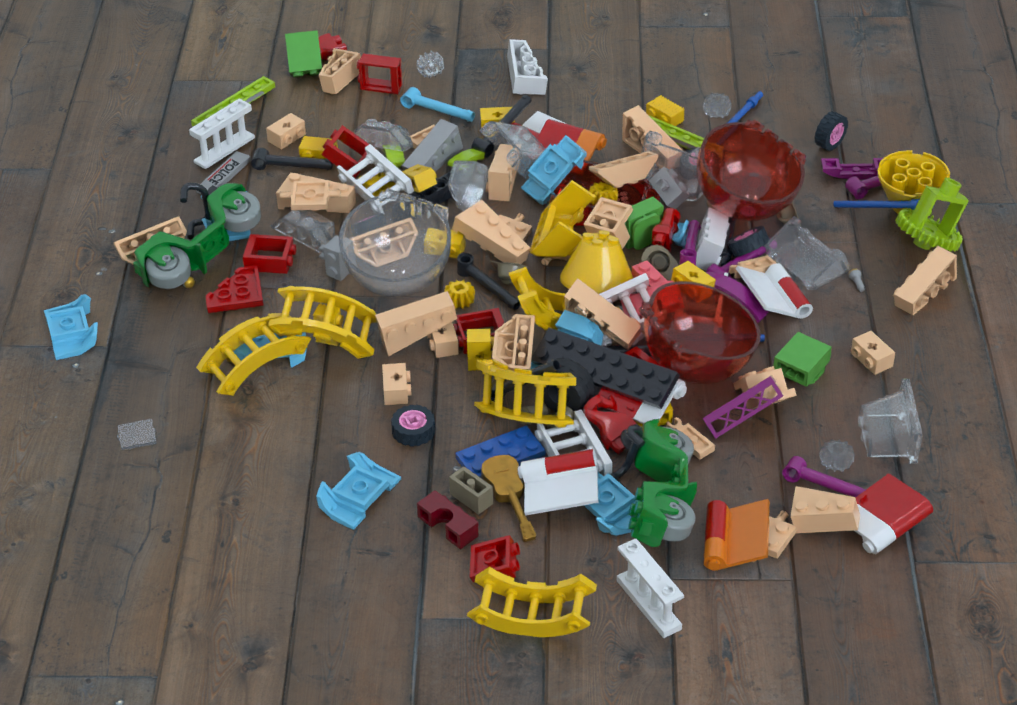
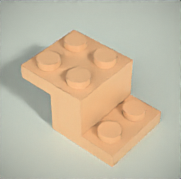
[584,197,633,249]
[733,366,797,409]

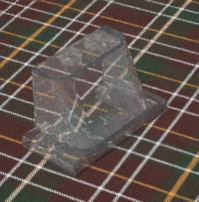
[858,378,923,464]

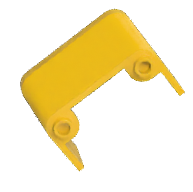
[530,180,595,258]

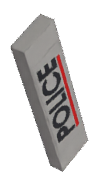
[196,151,251,194]

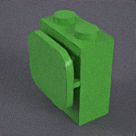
[285,30,322,77]
[625,197,664,250]
[773,332,832,387]

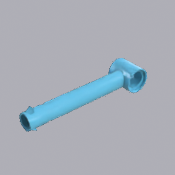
[400,87,475,122]

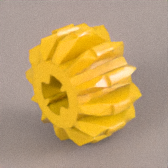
[589,181,618,207]
[444,279,475,309]

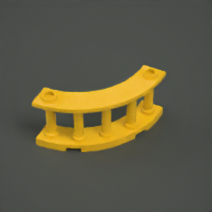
[509,267,568,330]
[268,286,377,359]
[196,313,311,396]
[474,359,576,428]
[467,567,597,637]

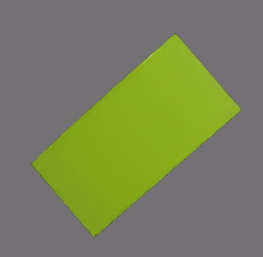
[383,144,405,168]
[448,149,485,171]

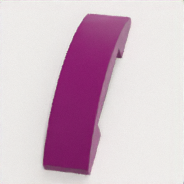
[821,158,883,180]
[706,272,769,323]

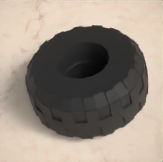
[543,358,595,412]

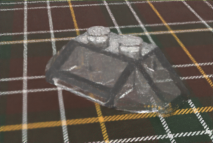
[353,119,413,151]
[447,161,489,211]
[271,210,335,253]

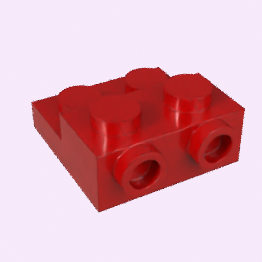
[470,535,520,583]

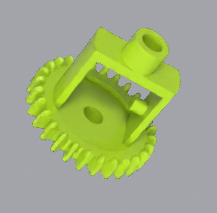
[895,177,969,252]

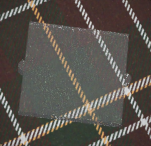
[117,419,157,450]

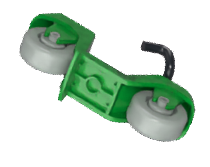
[133,182,261,289]
[610,419,697,547]

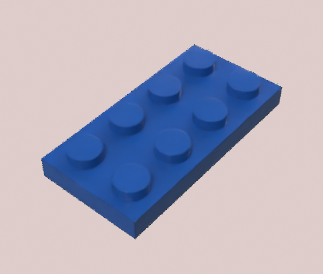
[456,425,546,478]

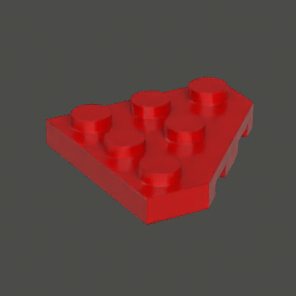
[206,265,264,313]

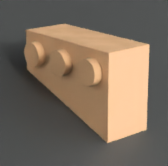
[319,48,361,94]
[791,486,860,533]

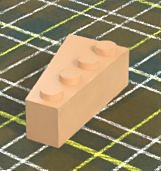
[622,105,683,169]
[486,144,520,201]
[276,173,356,213]
[452,200,530,264]
[893,246,957,315]
[564,278,641,350]
[375,291,457,357]

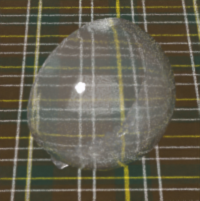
[339,188,451,297]

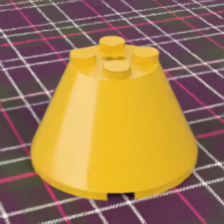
[877,150,950,214]
[560,230,633,294]

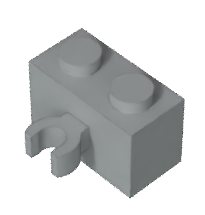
[648,167,690,209]
[318,235,354,281]

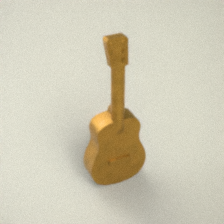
[481,455,536,542]

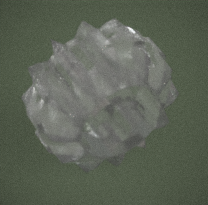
[417,50,444,79]
[703,92,731,118]
[819,439,855,472]

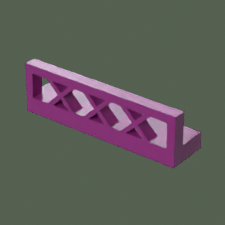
[703,375,784,439]

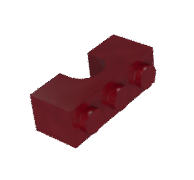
[417,490,479,550]

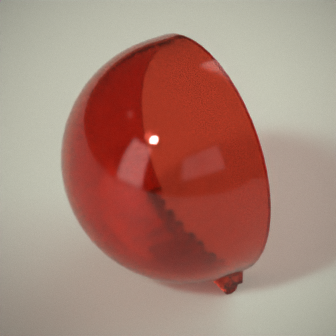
[696,119,806,221]
[639,281,761,384]

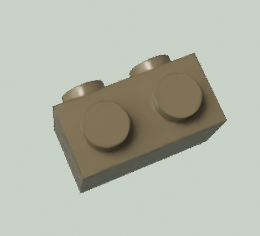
[449,466,493,515]

